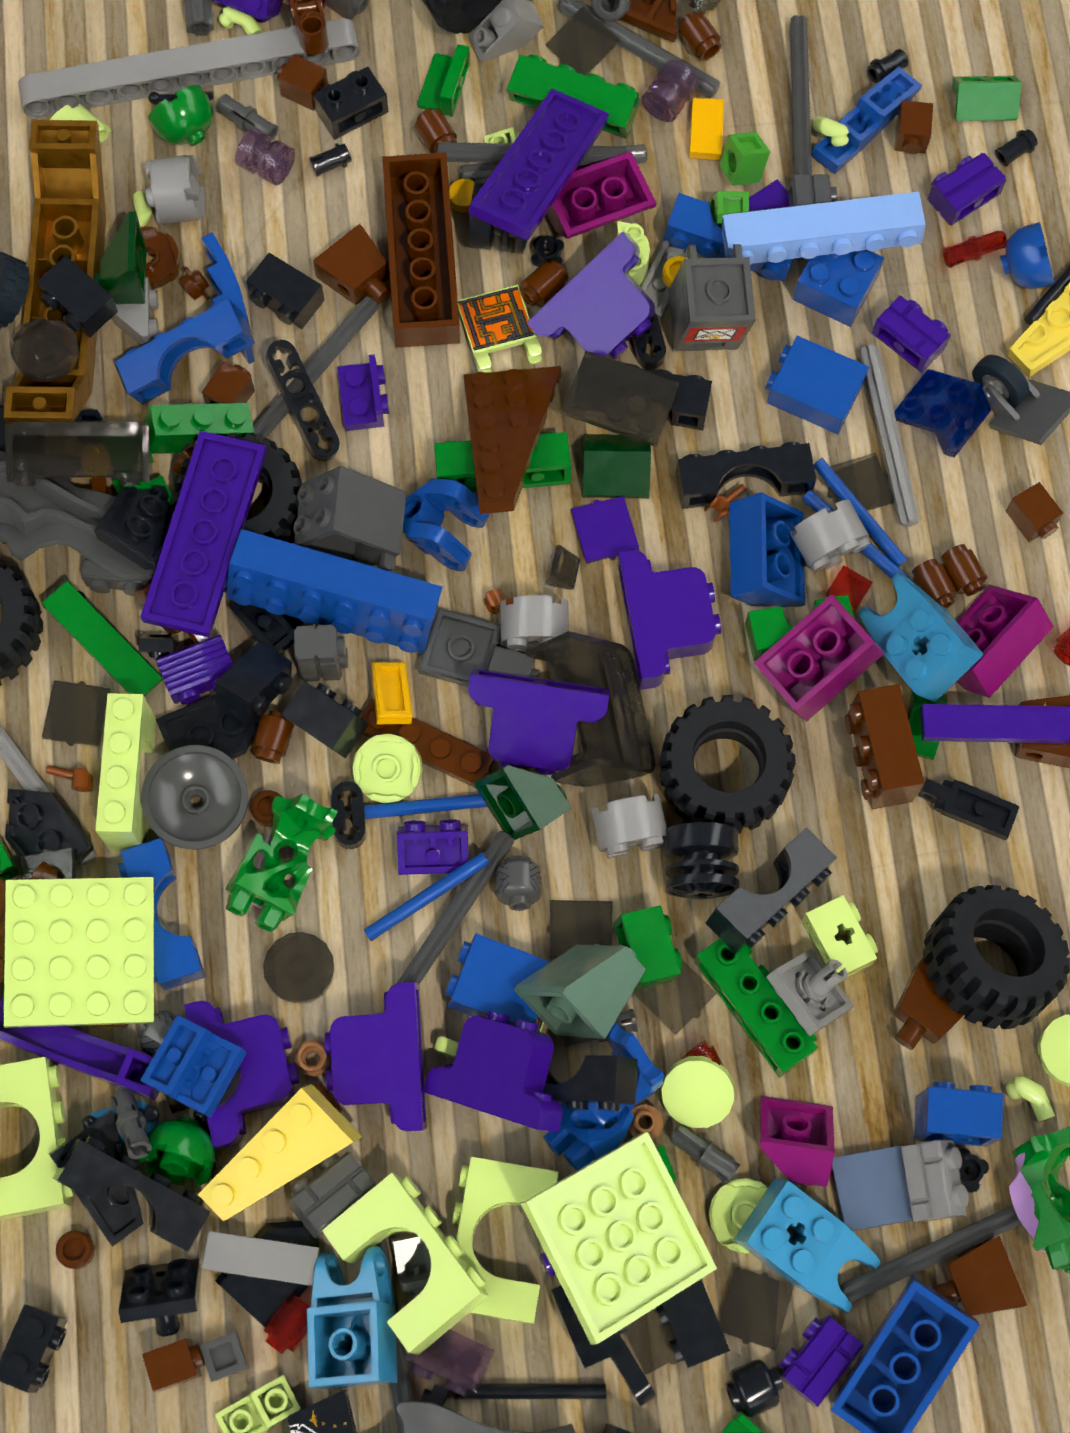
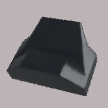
[229,602,304,654]

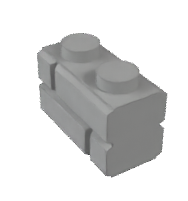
[901,1140,969,1222]

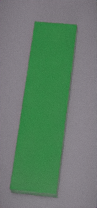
[41,581,163,697]

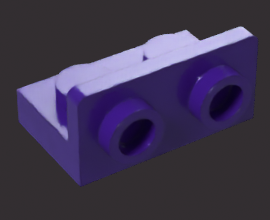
[337,354,389,432]
[397,819,469,875]

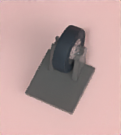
[972,355,1070,445]

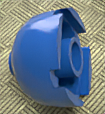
[1000,222,1055,289]

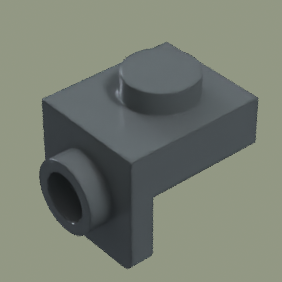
[391,1233,431,1294]

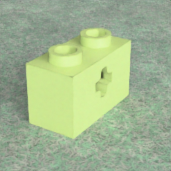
[801,895,878,977]

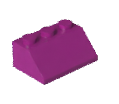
[546,151,657,239]
[956,585,1054,698]
[754,594,885,722]

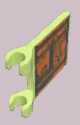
[458,285,542,373]

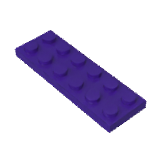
[468,88,609,241]
[140,431,267,638]

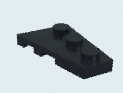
[48,1110,144,1247]

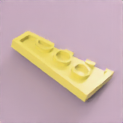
[1008,283,1070,377]

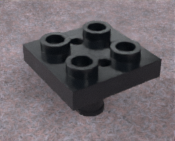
[118,1258,202,1337]

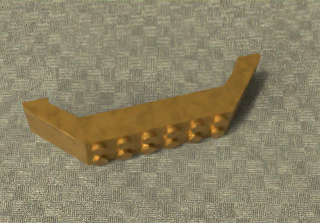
[3,120,106,422]

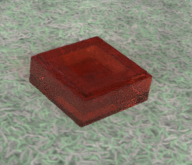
[826,566,873,613]

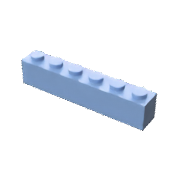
[722,191,926,265]

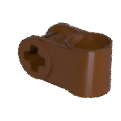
[288,0,329,55]

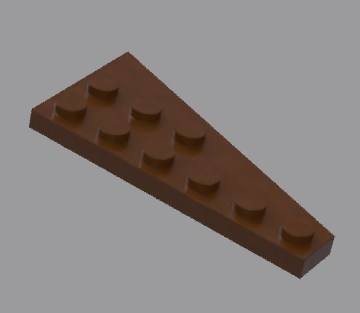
[463,366,561,514]

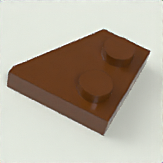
[621,0,677,42]

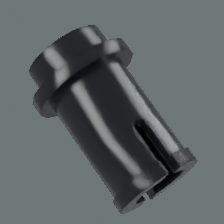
[867,49,909,83]
[995,129,1038,167]
[309,143,352,177]

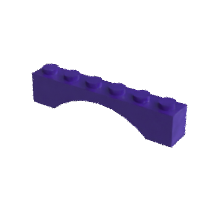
[0,998,160,1101]

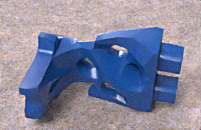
[543,1023,665,1171]

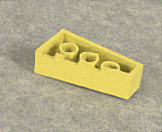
[198,1084,363,1222]

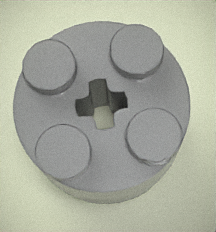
[146,155,205,225]
[790,499,871,572]
[500,595,569,655]
[591,794,667,859]

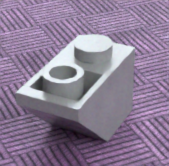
[468,0,544,61]
[112,277,159,347]

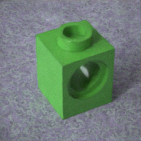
[719,131,770,186]
[709,191,749,229]

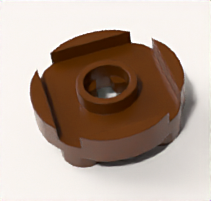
[141,226,180,290]

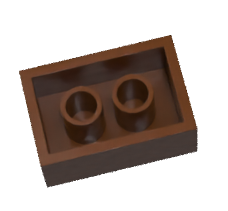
[845,684,925,810]

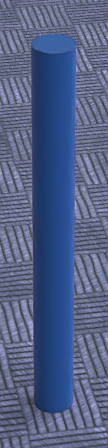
[814,458,908,567]
[802,490,910,579]
[364,794,488,819]
[364,852,490,941]

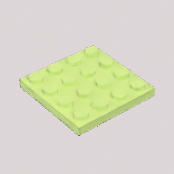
[4,877,154,1028]
[521,1132,717,1345]

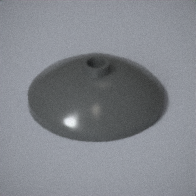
[141,745,248,850]

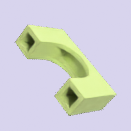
[95,693,156,853]
[0,1057,75,1220]
[452,1157,558,1325]
[322,1173,489,1355]

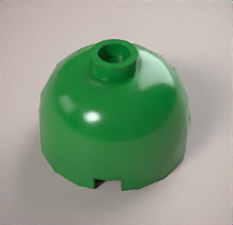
[148,84,213,147]
[138,1117,215,1186]

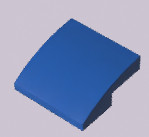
[140,1015,247,1118]

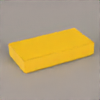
[689,98,724,160]
[370,662,413,725]

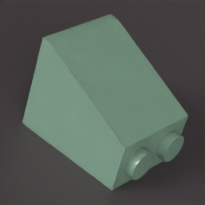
[514,944,646,1039]

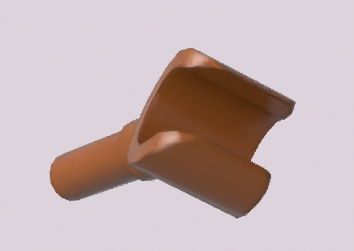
[704,484,747,522]
[484,589,513,614]
[46,765,93,792]

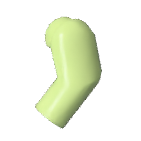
[218,6,264,35]
[812,116,849,147]
[124,191,152,227]
[1006,1076,1055,1122]

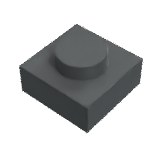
[200,1331,249,1382]

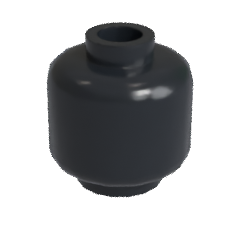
[725,1359,784,1417]

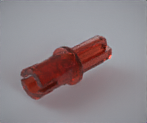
[943,230,1007,268]

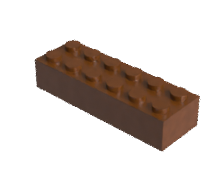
[382,152,460,348]

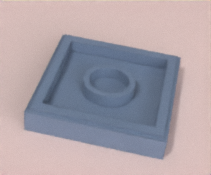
[831,1145,913,1231]

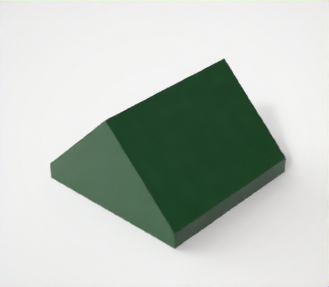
[583,434,651,499]

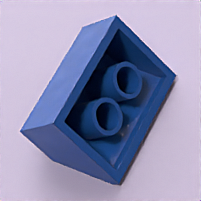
[729,492,805,607]

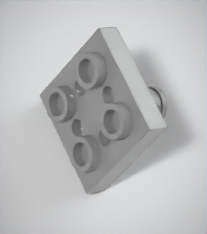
[766,949,855,1036]

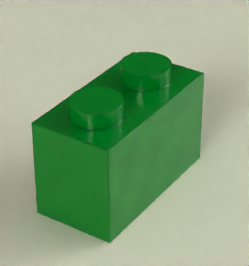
[613,905,682,991]

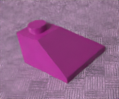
[760,1096,835,1187]

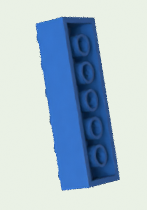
[226,529,443,654]

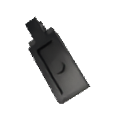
[918,779,1019,841]

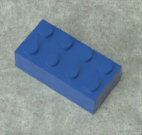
[830,1275,980,1433]

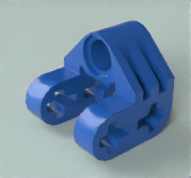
[403,479,490,571]

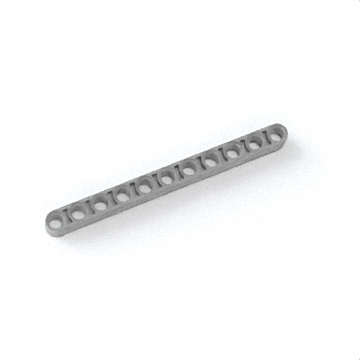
[18,18,360,117]

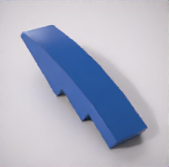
[811,67,922,174]
[201,232,255,364]

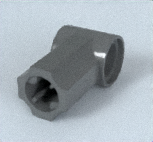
[184,0,214,36]

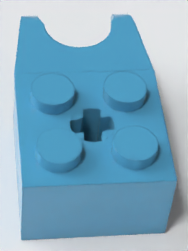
[859,572,984,702]
[734,1178,881,1313]
[307,1246,398,1389]

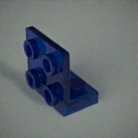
[894,369,991,458]

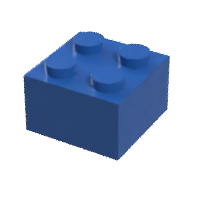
[793,250,884,327]
[914,1082,1003,1147]

